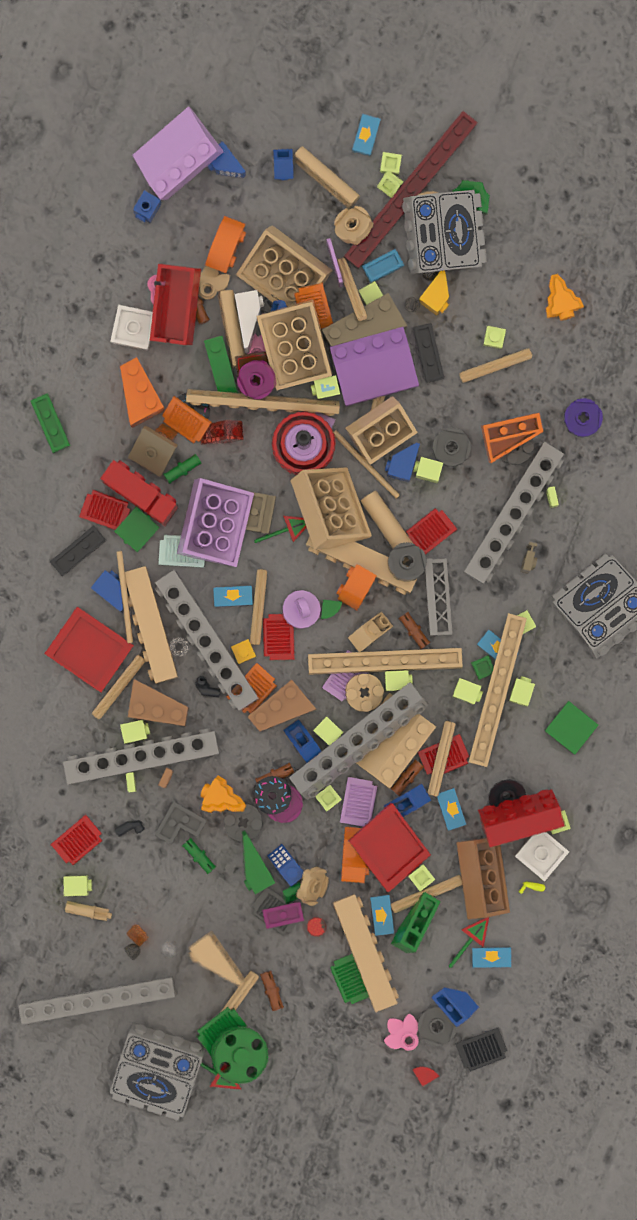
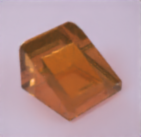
[155,423,178,442]
[126,924,149,947]

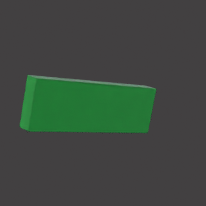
[30,393,70,453]

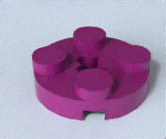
[237,360,276,399]
[268,786,303,823]

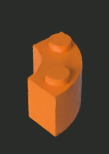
[205,216,247,273]
[336,564,377,611]
[341,827,369,883]

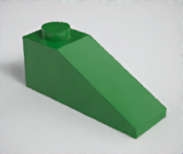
[204,336,238,393]
[242,830,275,895]
[391,892,441,953]

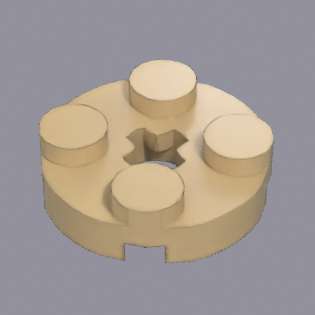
[334,206,373,245]
[345,673,384,712]
[297,867,329,906]

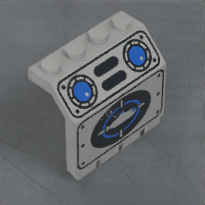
[402,190,487,274]
[552,553,637,659]
[110,1023,205,1121]

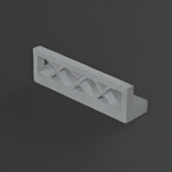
[424,558,453,637]

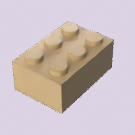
[345,396,418,465]

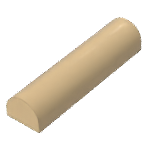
[293,146,360,209]
[218,290,245,369]
[360,490,413,564]

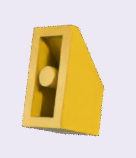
[419,270,449,316]

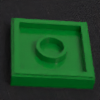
[545,701,598,755]

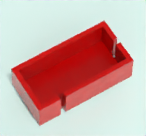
[150,264,201,345]
[100,460,178,526]
[478,789,565,847]

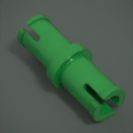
[163,454,202,484]
[182,838,217,875]

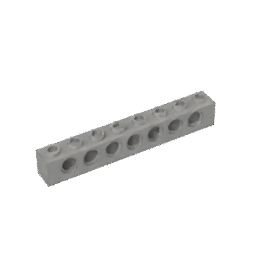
[463,442,564,585]
[155,570,259,711]
[289,682,428,800]
[63,728,220,785]
[18,976,176,1025]

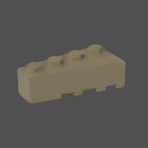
[322,293,407,348]

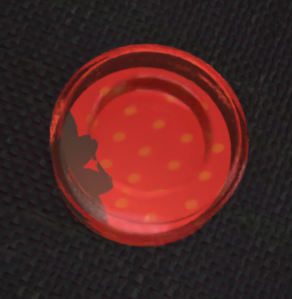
[307,917,326,937]

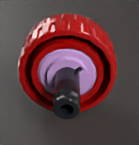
[272,411,336,475]

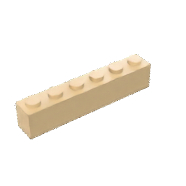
[306,537,417,595]
[125,566,178,684]
[332,894,399,1012]

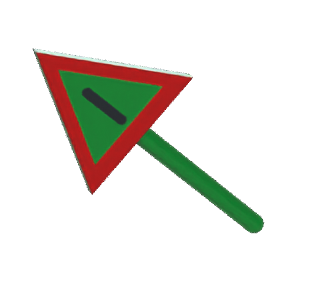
[254,516,307,543]
[449,917,489,968]
[200,1062,242,1090]

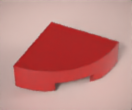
[412,1066,439,1087]

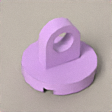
[282,590,321,629]

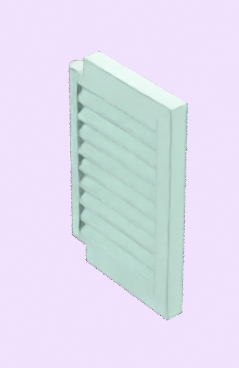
[158,535,205,568]

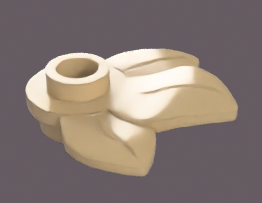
[199,266,230,300]

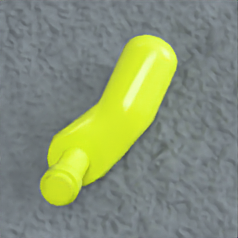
[519,881,545,894]

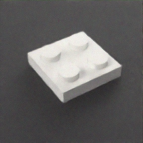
[110,305,153,351]
[515,832,569,881]

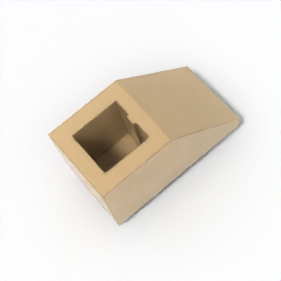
[348,611,393,652]

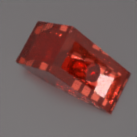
[201,420,244,445]

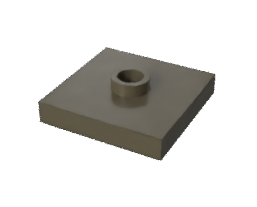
[128,425,178,477]

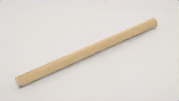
[333,430,400,499]
[116,551,133,643]

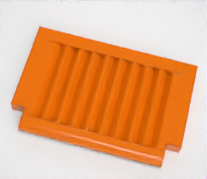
[294,283,333,329]
[162,396,212,444]
[226,663,277,714]

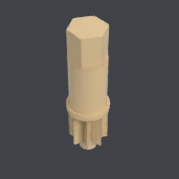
[65,901,112,921]

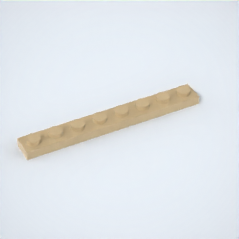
[186,389,340,416]
[469,613,527,767]
[308,648,463,675]

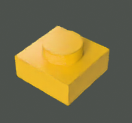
[231,639,256,664]

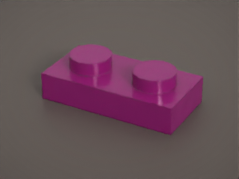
[262,901,304,929]

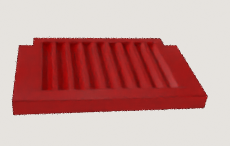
[79,490,131,530]
[406,508,457,555]
[263,614,295,660]
[417,734,469,776]
[50,815,103,865]

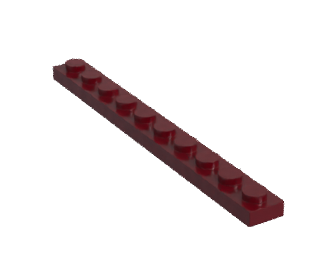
[344,111,478,270]

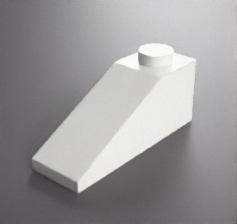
[235,290,264,354]

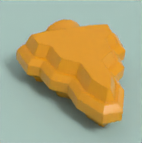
[546,274,584,321]
[201,775,247,813]

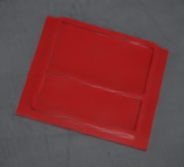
[44,607,134,693]
[348,803,431,893]

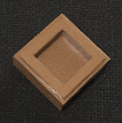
[159,768,174,788]

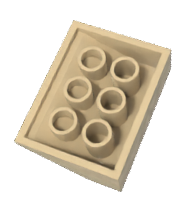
[236,225,333,306]
[256,299,333,390]
[290,468,372,550]
[344,692,436,789]
[189,930,245,986]

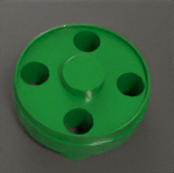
[211,1026,268,1084]

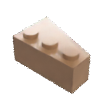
[128,679,189,727]
[247,680,317,732]

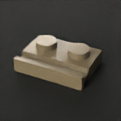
[246,492,276,535]
[520,542,537,574]

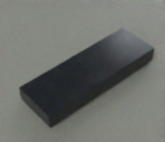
[413,323,444,383]
[50,526,107,577]

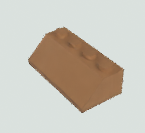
[457,838,510,919]

